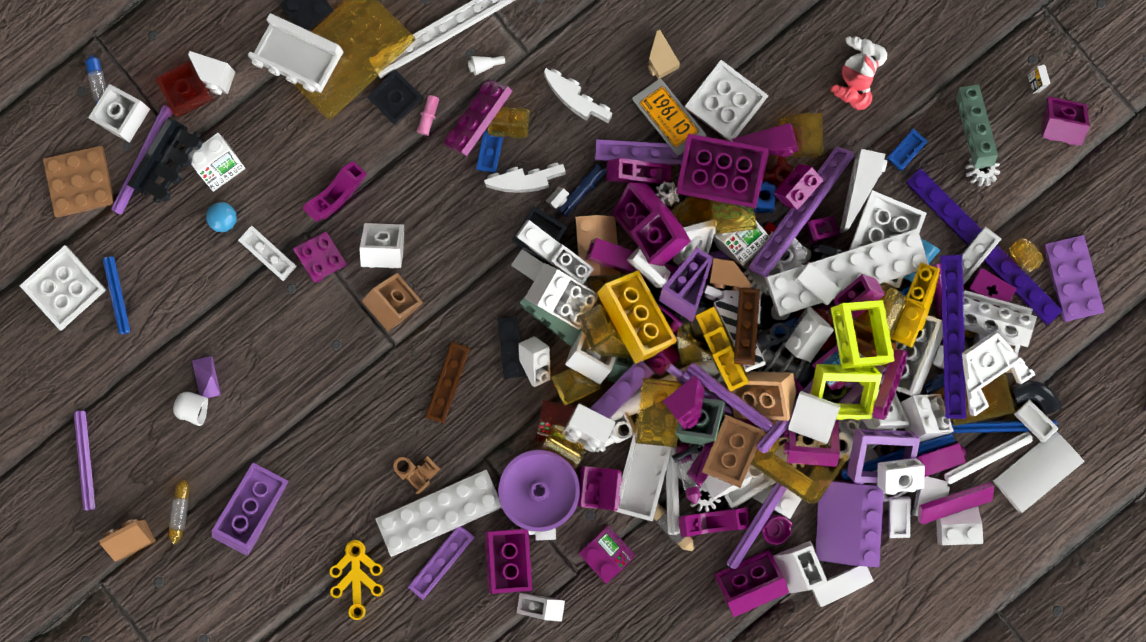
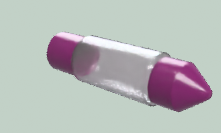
[676,443,701,504]

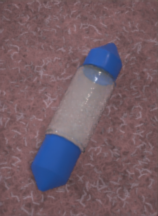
[85,55,107,104]

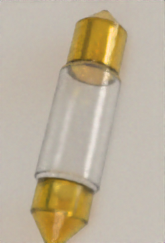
[168,480,190,544]

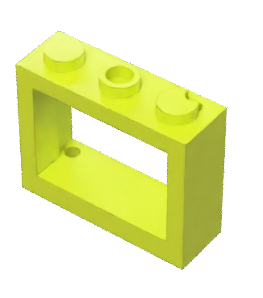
[831,300,894,369]
[810,364,882,420]

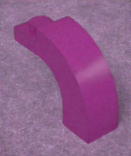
[302,161,367,222]
[679,508,750,537]

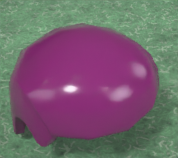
[761,514,792,545]

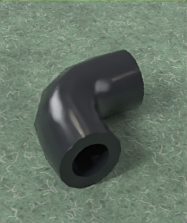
[1009,380,1062,415]

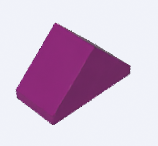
[804,216,840,244]

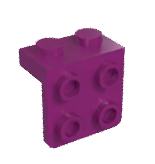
[577,466,623,511]

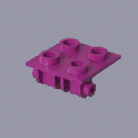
[293,232,347,283]

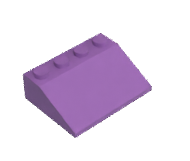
[815,479,884,567]

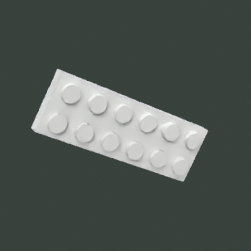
[376,469,502,557]

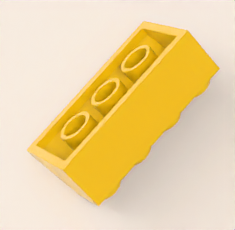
[597,270,677,364]

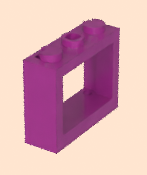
[783,419,840,467]

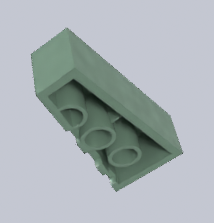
[520,297,593,347]

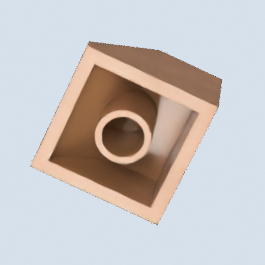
[362,273,423,331]

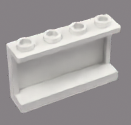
[248,13,343,93]

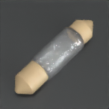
[654,503,694,551]

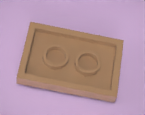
[702,415,764,488]

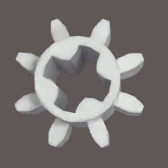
[656,181,679,207]

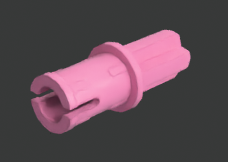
[416,95,439,136]

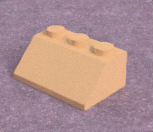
[576,215,620,279]
[731,371,796,421]

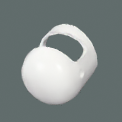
[173,392,208,426]

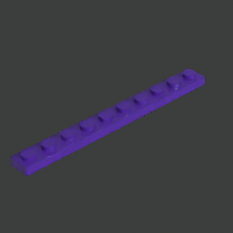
[905,168,1063,325]

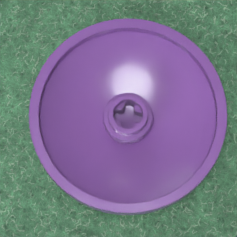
[498,450,580,532]

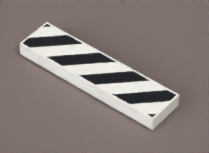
[714,295,765,372]

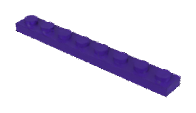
[941,255,967,419]

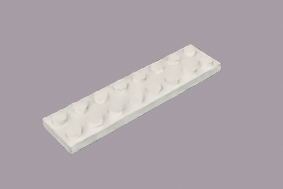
[765,229,929,317]

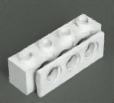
[964,290,1037,347]

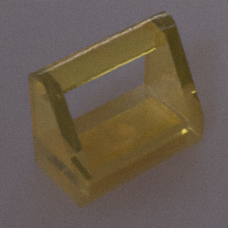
[541,427,587,471]

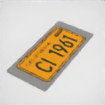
[632,79,706,156]

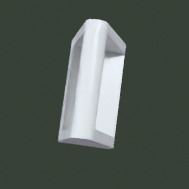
[627,247,671,288]

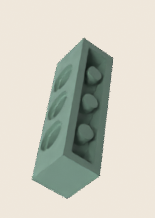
[956,84,998,169]

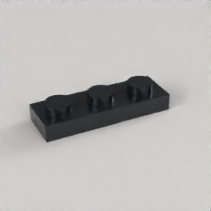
[497,317,524,379]

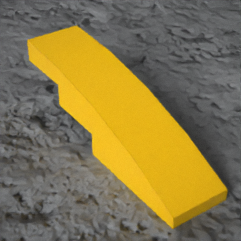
[695,307,749,392]

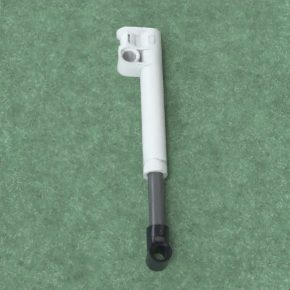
[600,323,791,452]

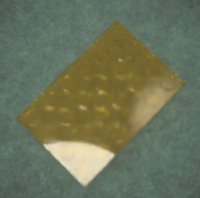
[292,0,416,121]

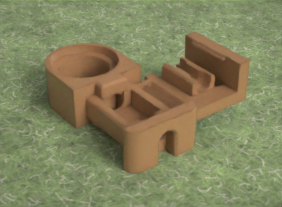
[393,456,441,494]

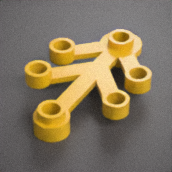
[330,540,384,620]

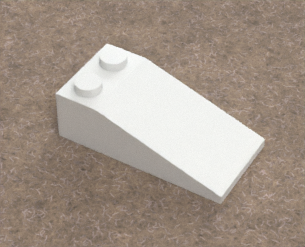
[840,149,887,233]

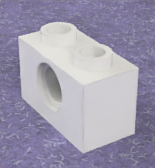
[877,458,925,495]

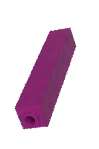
[585,238,707,297]

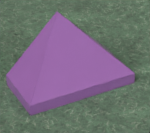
[192,356,221,398]

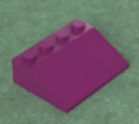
[676,134,769,208]

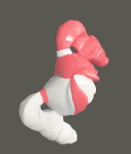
[830,36,887,110]

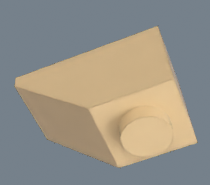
[647,30,680,79]

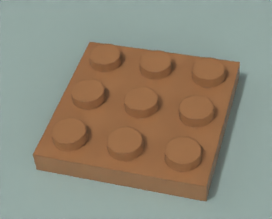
[43,146,115,218]

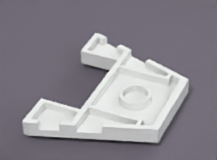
[962,332,1035,416]

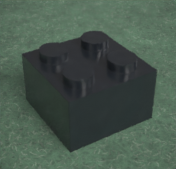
[512,206,567,263]

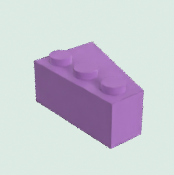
[659,247,713,322]

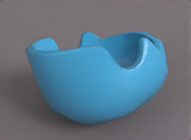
[206,202,237,232]

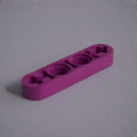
[873,349,907,420]

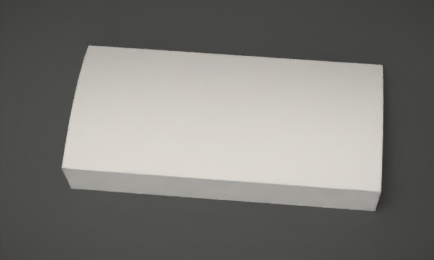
[993,431,1085,513]
[616,432,673,521]

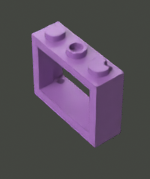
[847,428,920,485]

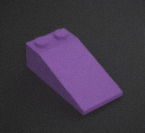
[212,463,288,556]

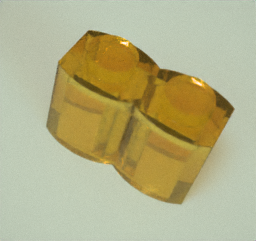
[488,106,530,138]

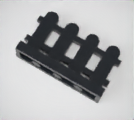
[127,117,203,203]

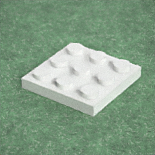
[684,60,768,142]
[20,245,106,330]

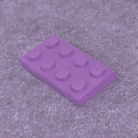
[1043,235,1104,322]

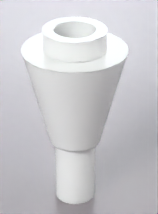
[468,56,505,76]

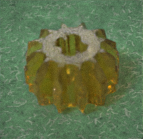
[1009,238,1044,272]

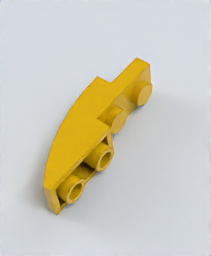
[892,262,940,347]

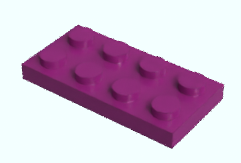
[443,79,513,156]

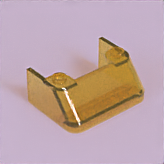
[751,420,849,504]

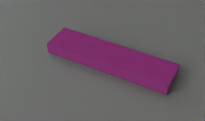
[918,482,994,525]

